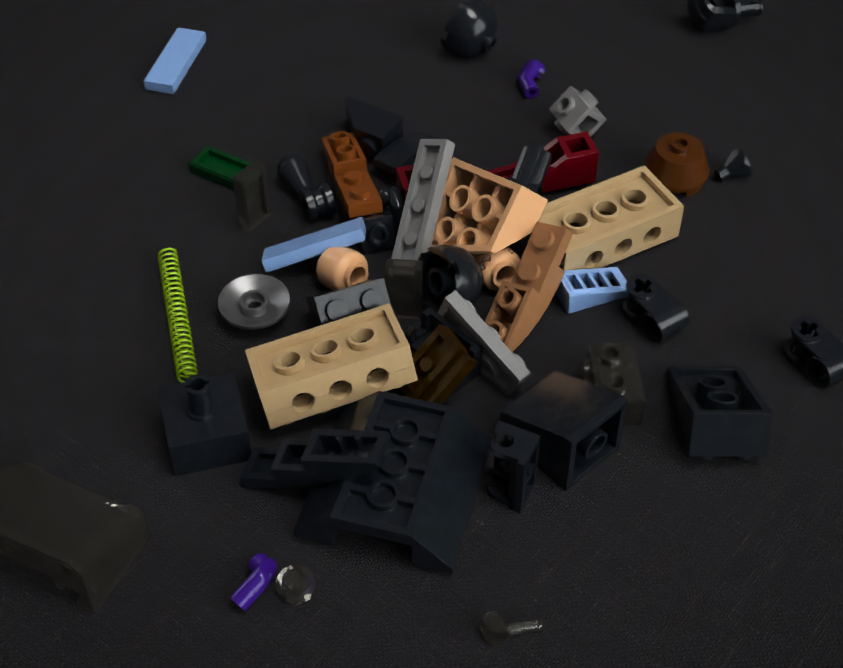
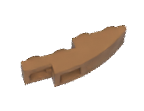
[485,222,573,352]

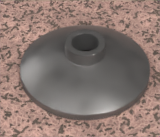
[218,274,290,330]

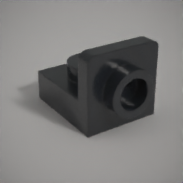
[353,205,396,253]

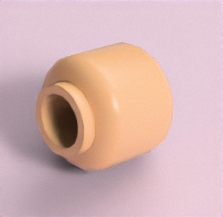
[316,247,369,290]

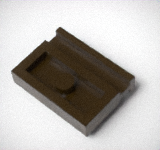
[400,324,478,404]

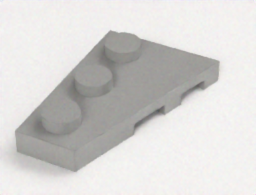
[438,290,531,397]

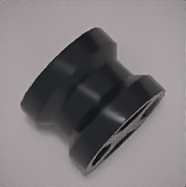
[299,182,336,222]

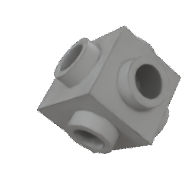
[549,86,607,137]

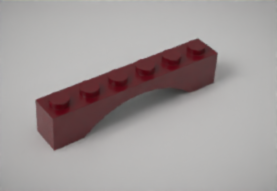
[396,131,599,201]

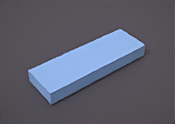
[144,27,206,94]
[261,217,366,272]

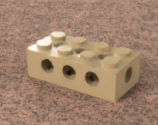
[526,165,684,271]
[245,303,418,429]

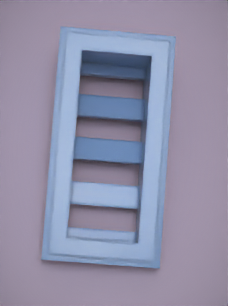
[555,267,628,314]

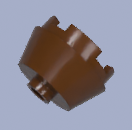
[644,132,710,197]

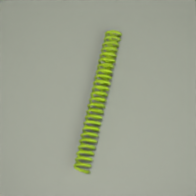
[157,248,198,383]

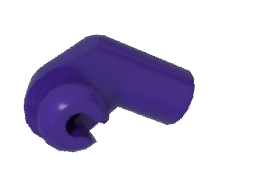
[517,59,545,99]
[230,553,278,611]

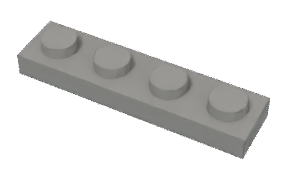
[389,139,455,276]

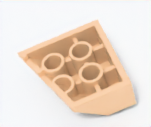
[431,157,548,254]

